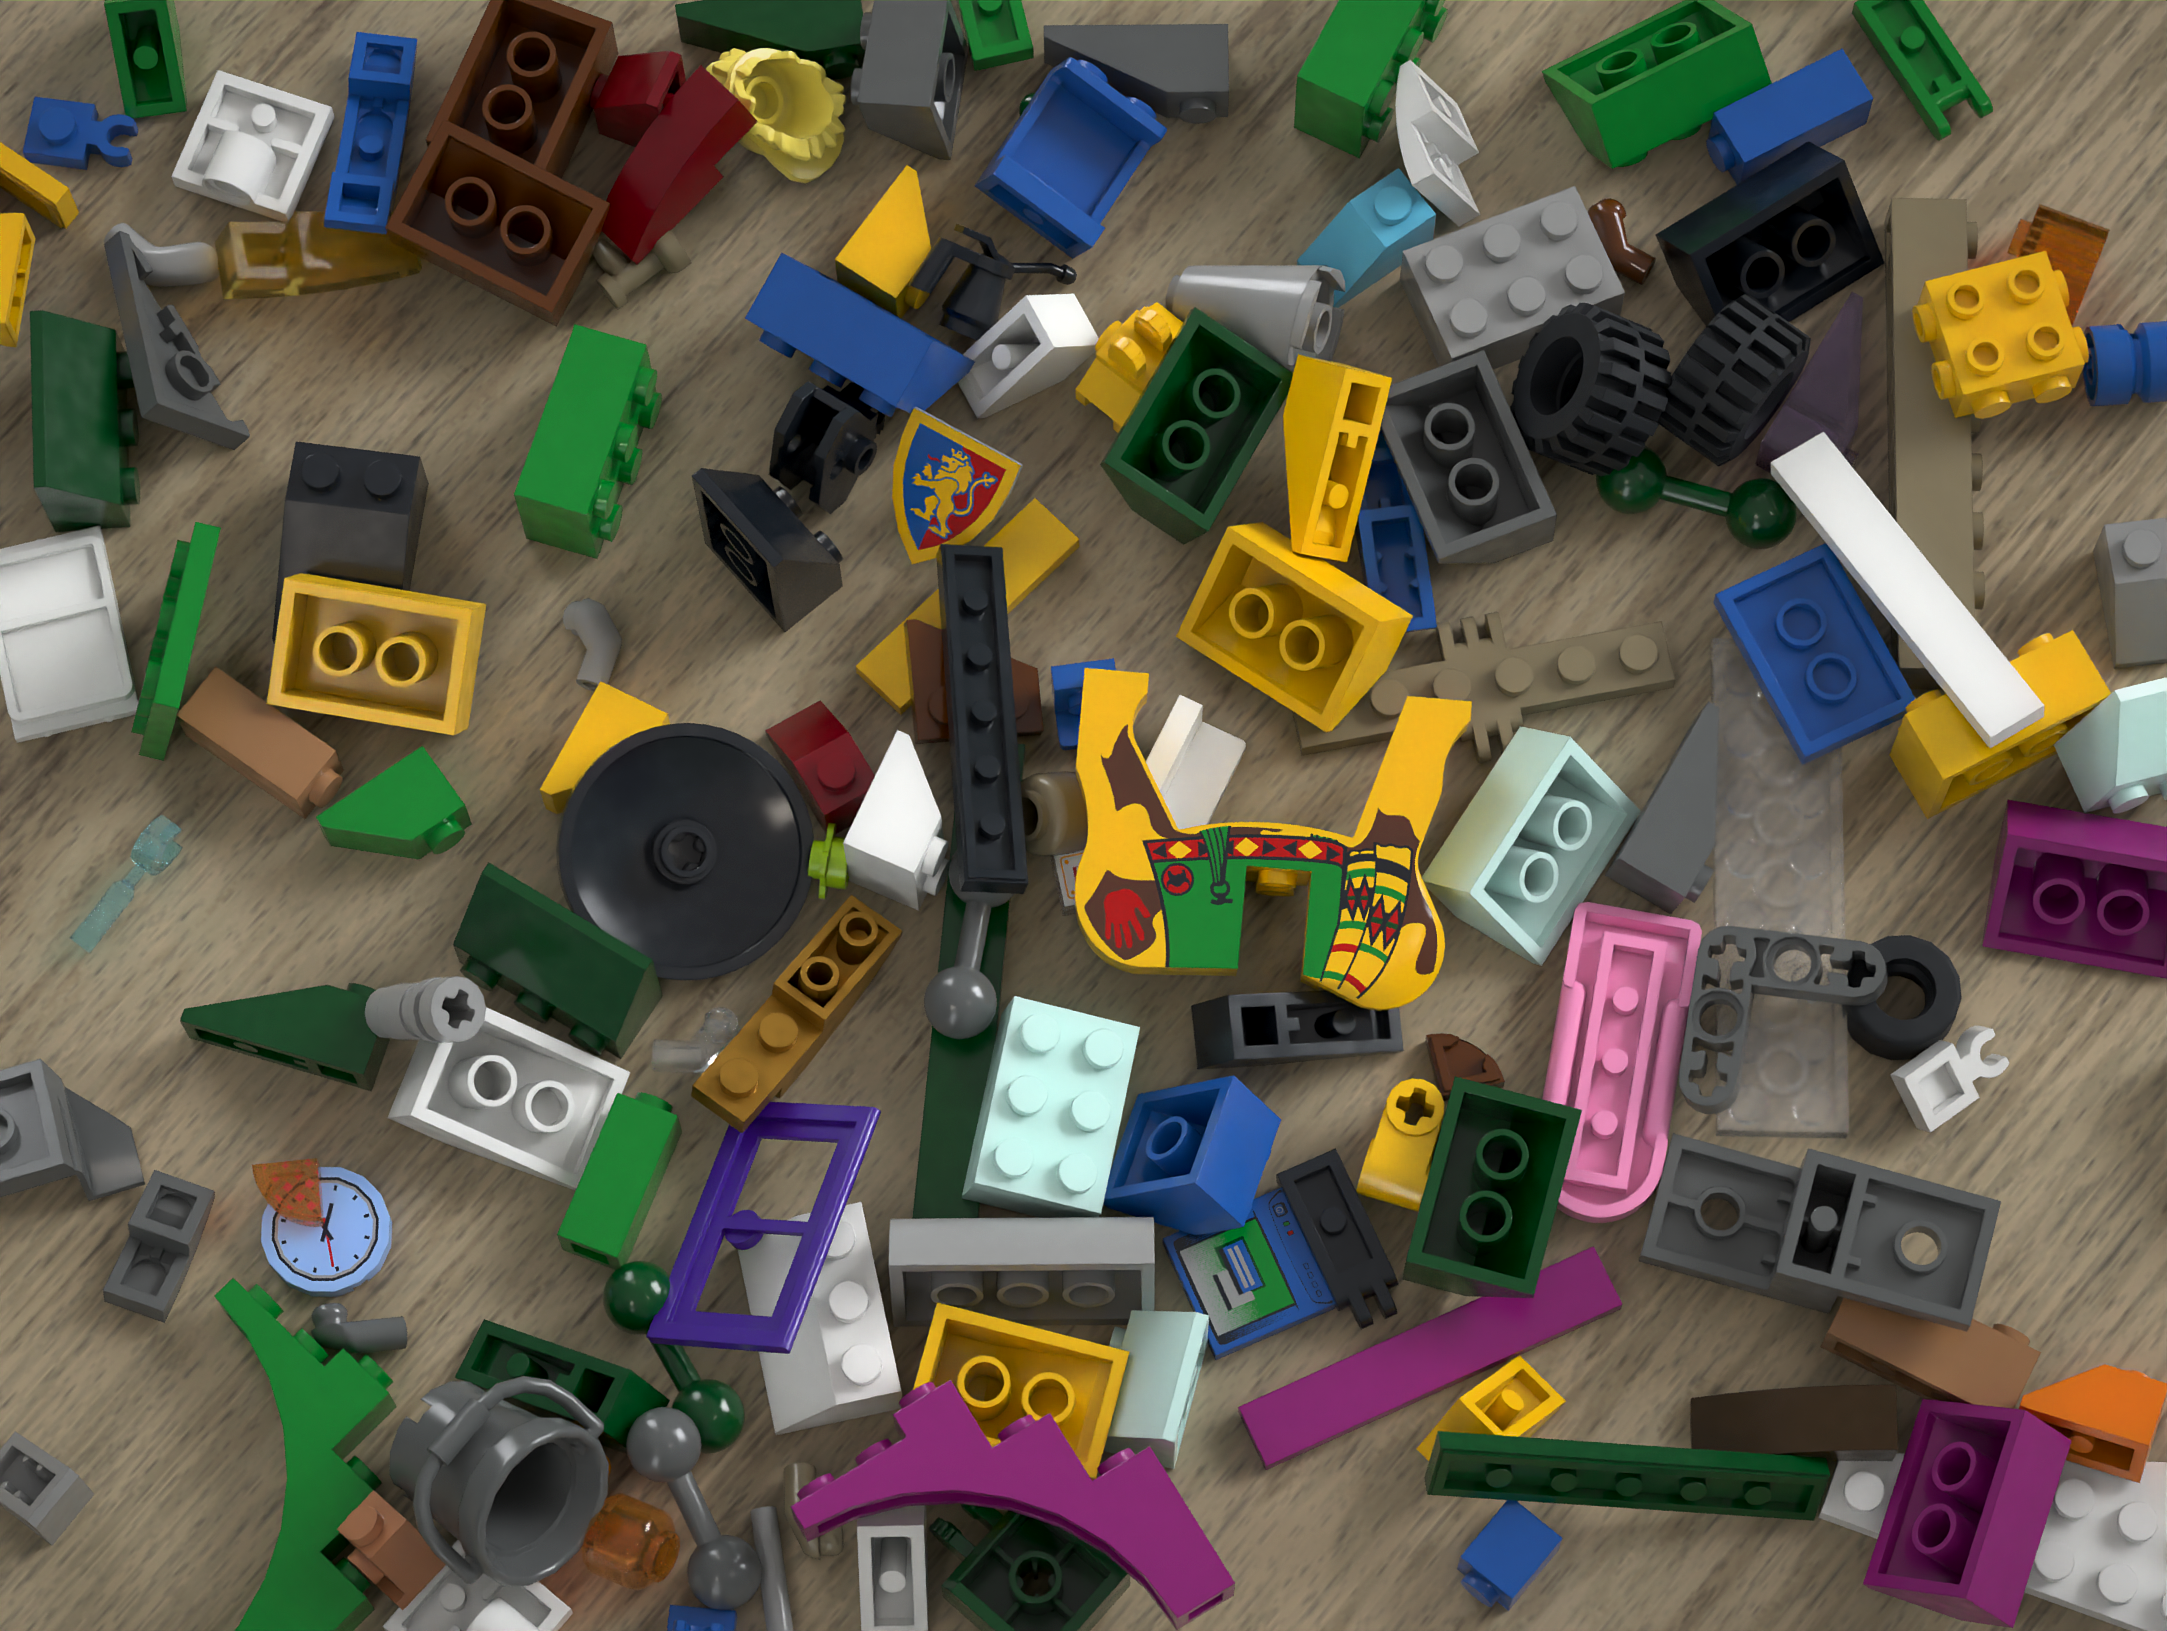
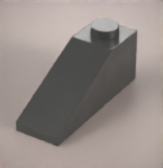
[1044,24,1229,124]
[1605,701,1719,914]

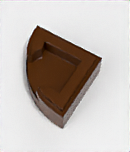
[1425,1033,1505,1101]

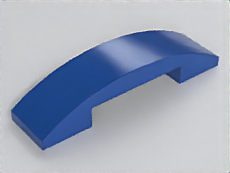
[324,32,417,234]

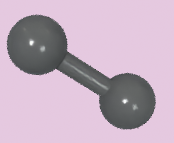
[924,850,1014,1039]
[626,1407,762,1610]

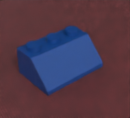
[745,253,975,417]

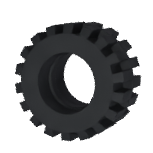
[1657,294,1811,467]
[1510,302,1671,476]

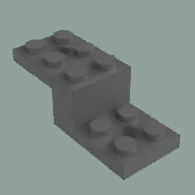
[1639,1133,2001,1332]

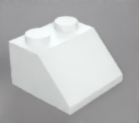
[843,730,951,911]

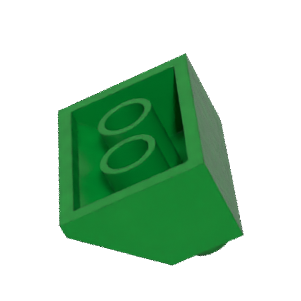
[1542,0,1772,169]

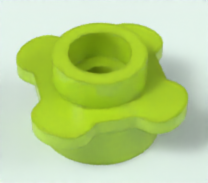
[808,823,849,899]

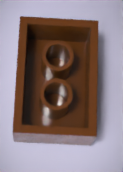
[426,0,619,179]

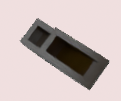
[1690,1385,1899,1461]

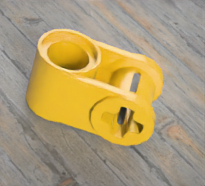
[1356,1078,1445,1212]

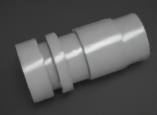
[365,976,486,1043]

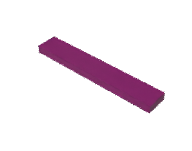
[1238,1246,1622,1470]

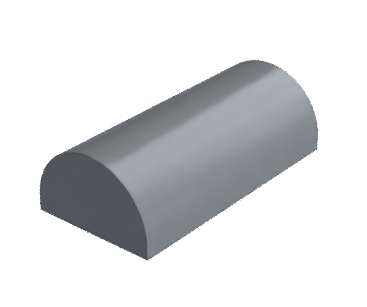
[889,1217,1155,1327]

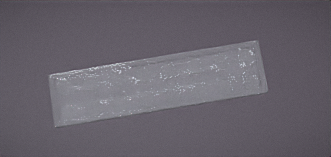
[1710,638,1849,1139]

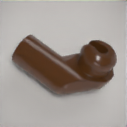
[1587,198,1656,285]

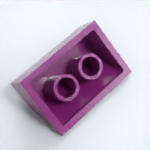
[1982,799,2167,979]
[1863,1399,2072,1628]

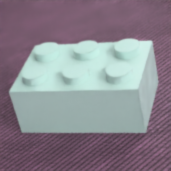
[962,996,1140,1218]

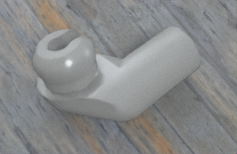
[563,598,622,692]

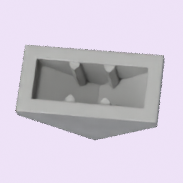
[0,1432,94,1546]

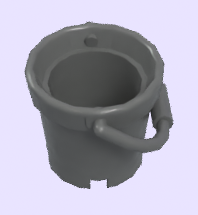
[389,1376,609,1586]

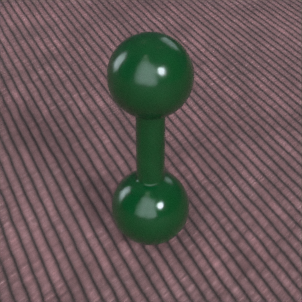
[1596,446,1797,549]
[603,1261,745,1454]

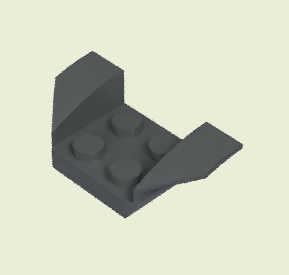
[0,1059,145,1201]

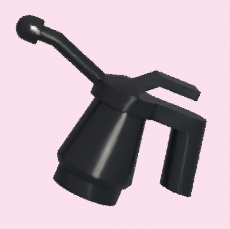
[908,224,1077,341]

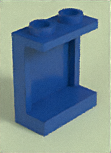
[974,57,1167,259]

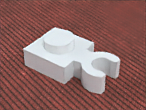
[1890,1026,2009,1132]

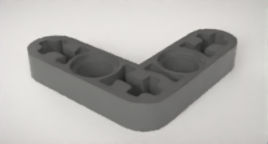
[1679,926,1888,1114]

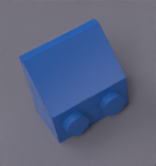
[1103,1075,1281,1235]

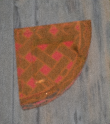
[252,1158,324,1227]

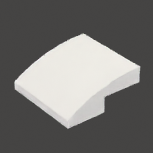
[1395,60,1480,227]

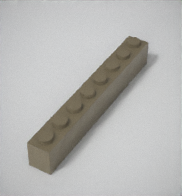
[1884,198,1985,690]

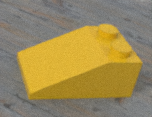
[913,1303,1129,1481]

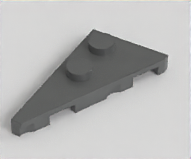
[104,231,250,450]

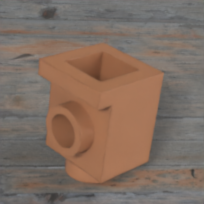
[337,1490,446,1610]

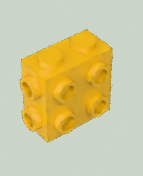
[1912,251,2089,419]

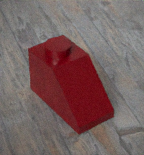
[590,51,686,147]
[765,700,875,835]

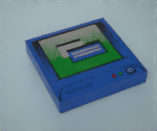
[1162,1188,1335,1360]

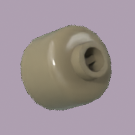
[1021,771,1088,856]

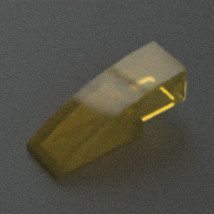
[215,211,422,299]

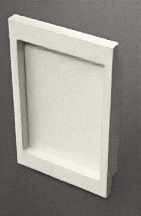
[0,526,138,743]

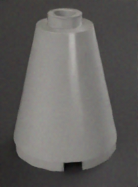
[1166,265,1345,373]

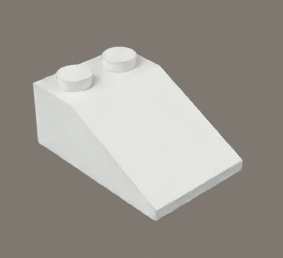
[388,1007,630,1191]

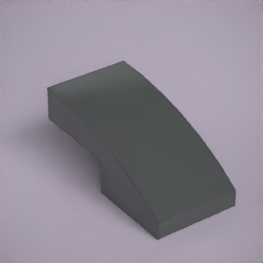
[103,1170,215,1323]

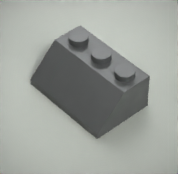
[1380,350,1557,564]

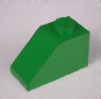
[104,0,187,118]
[316,746,472,860]

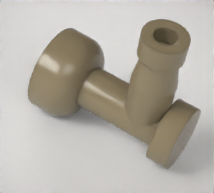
[592,230,691,310]

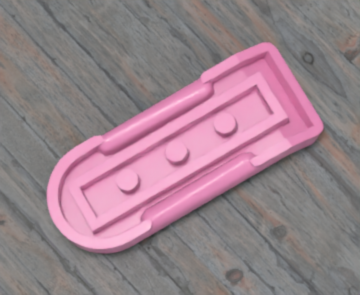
[1542,902,1702,1223]

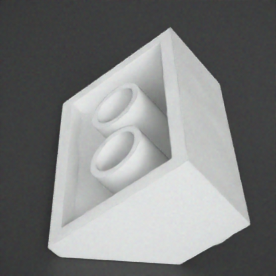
[738,1202,903,1435]

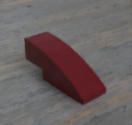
[601,65,758,265]

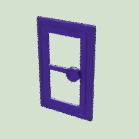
[646,1102,881,1354]

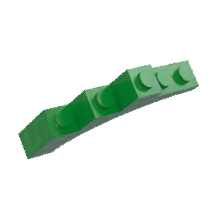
[214,1278,397,1631]

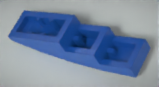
[1355,429,1437,633]

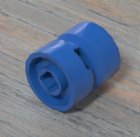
[2083,321,2167,406]

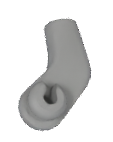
[104,223,223,288]

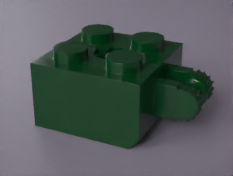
[928,1504,1130,1631]

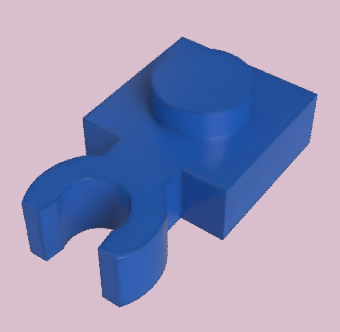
[23,97,138,170]

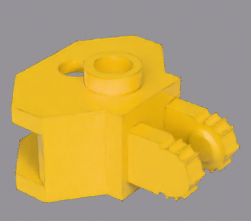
[1075,302,1183,433]

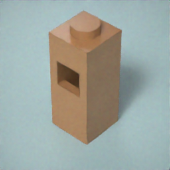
[177,666,344,819]

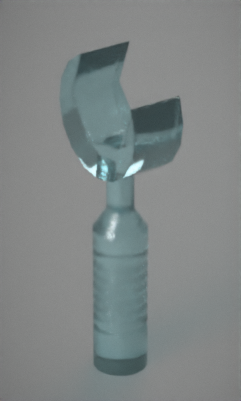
[70,815,183,953]

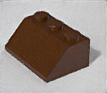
[385,118,611,327]

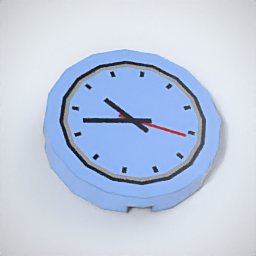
[261,1167,392,1297]

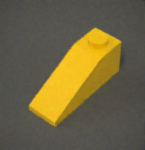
[1283,354,1392,562]

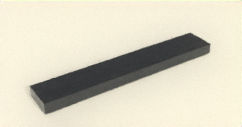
[936,544,1028,894]

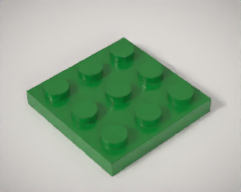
[131,522,221,761]

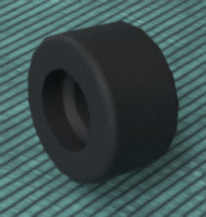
[1840,935,1962,1060]

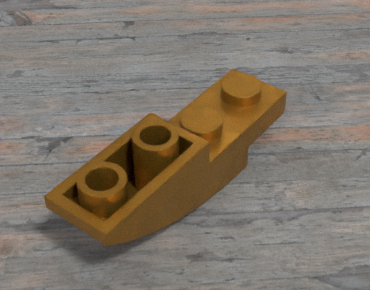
[691,894,902,1133]

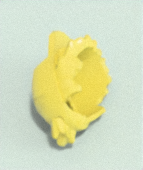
[706,48,846,184]

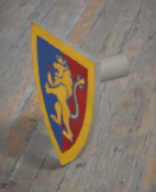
[892,407,1023,564]

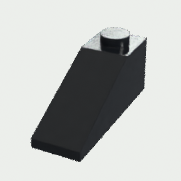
[1191,990,1404,1069]

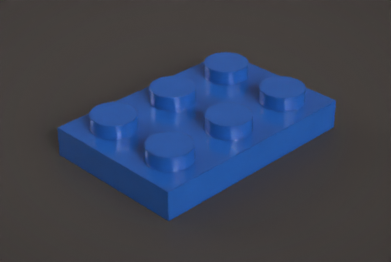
[1713,543,1916,765]

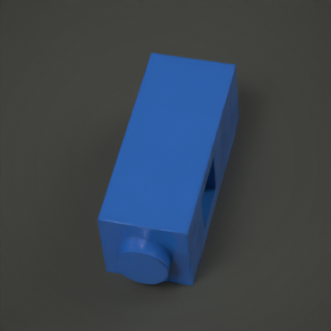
[1706,49,1873,184]

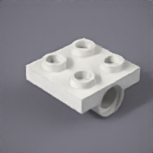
[171,70,335,224]
[383,1540,573,1631]

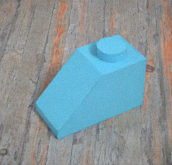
[1297,168,1436,308]

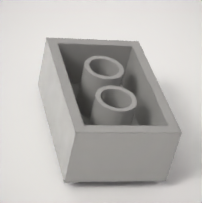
[1400,186,1625,369]

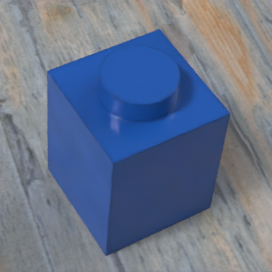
[1457,1500,1563,1611]

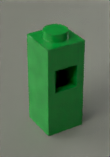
[557,1092,682,1270]

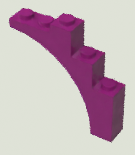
[790,1380,1235,1630]

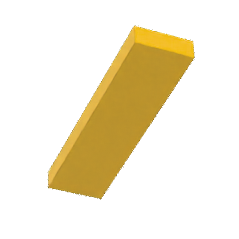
[856,498,1080,715]

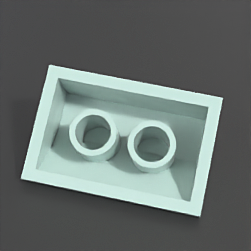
[1422,726,1641,966]

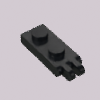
[1276,1148,1398,1330]

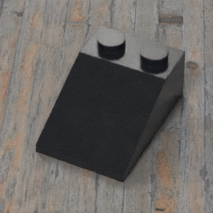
[272,442,429,644]
[692,468,843,632]

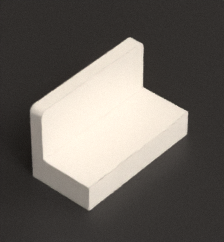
[1146,695,1246,829]

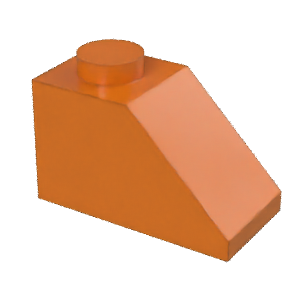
[2019,1364,2167,1483]

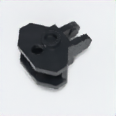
[769,381,885,514]

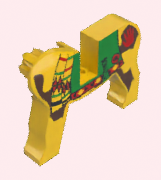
[1075,668,1472,1010]

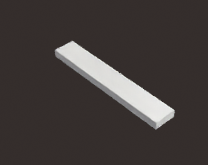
[1771,432,2045,748]

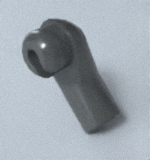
[311,1303,407,1354]

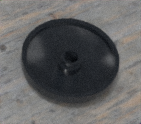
[556,723,814,980]

